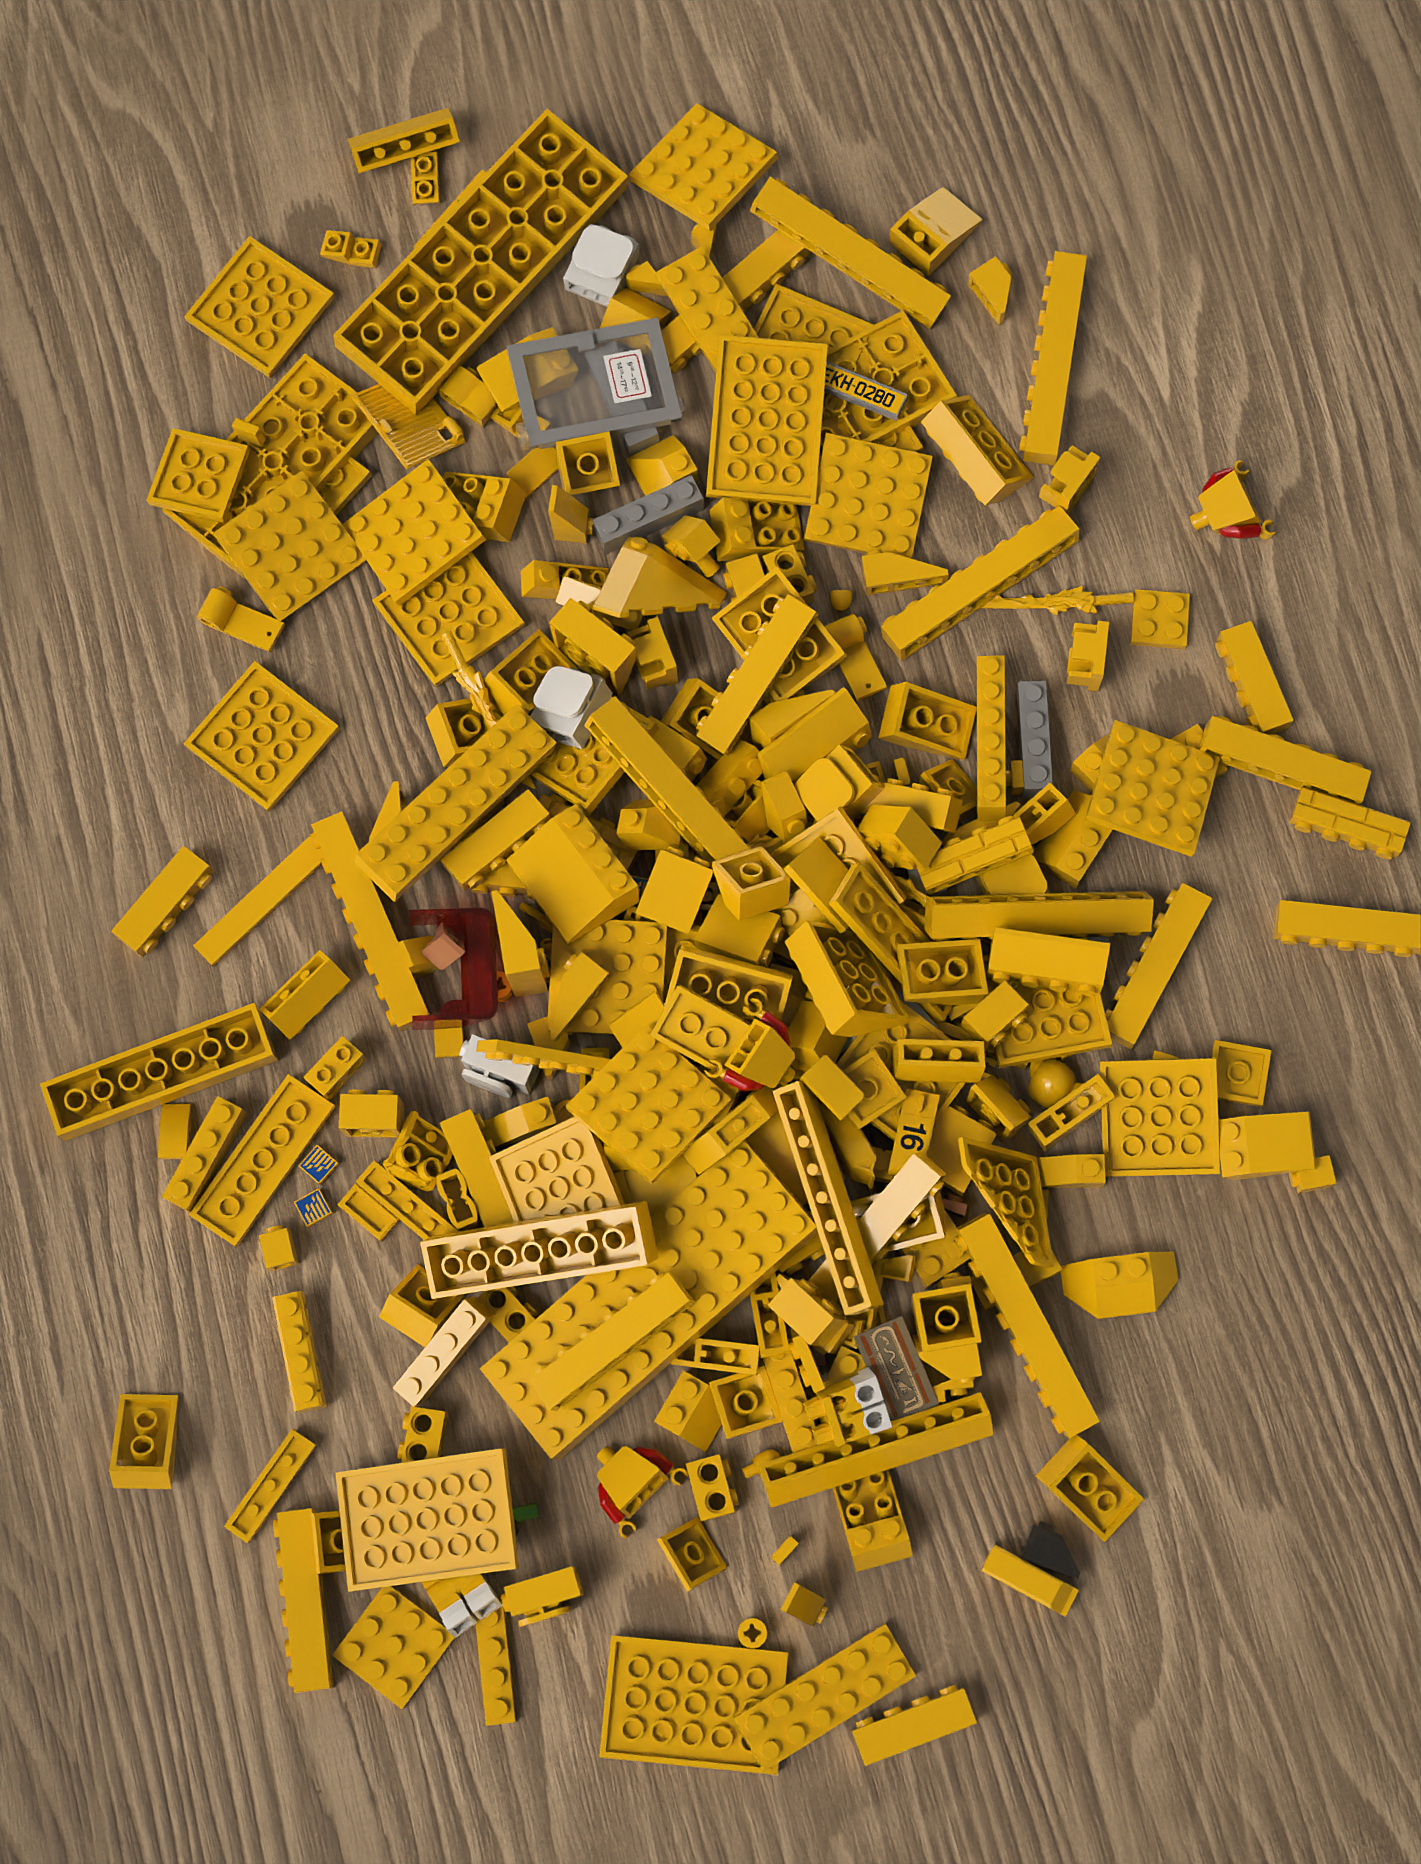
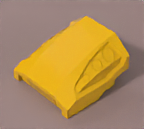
[383,1111,453,1191]

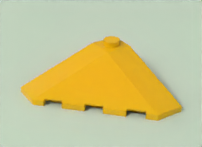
[593,536,727,618]
[958,1137,1054,1268]

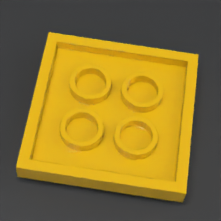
[146,428,250,523]
[332,1586,455,1709]

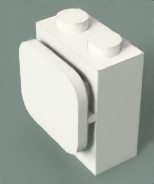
[563,224,640,307]
[530,666,613,749]
[459,1034,540,1098]

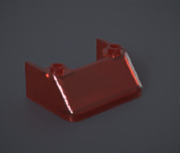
[408,908,498,1030]

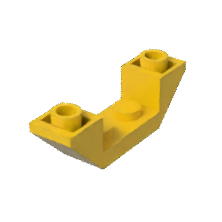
[625,224,717,296]
[682,1086,778,1175]

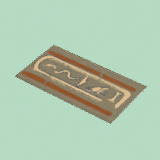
[854,1316,939,1422]

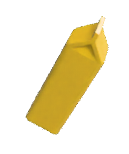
[819,1103,877,1189]
[980,1544,1079,1617]

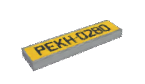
[824,361,908,421]

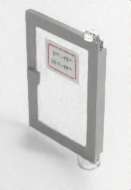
[507,318,686,451]

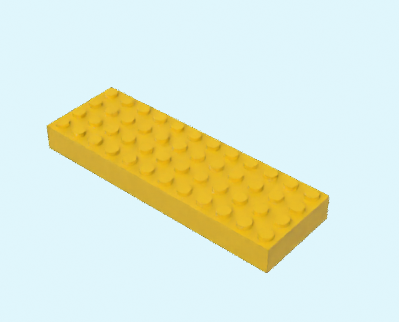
[333,109,628,415]
[480,1139,819,1460]

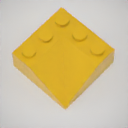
[549,597,637,698]

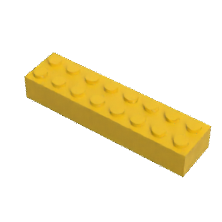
[354,704,557,902]
[39,1002,279,1141]
[420,1201,659,1299]

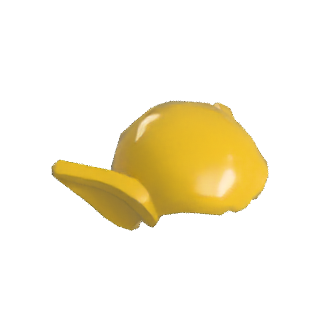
[1028,1059,1084,1109]

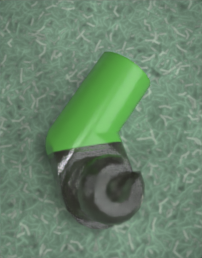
[513,1503,539,1536]

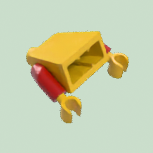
[1189,460,1276,540]
[704,998,795,1091]
[597,1446,688,1539]

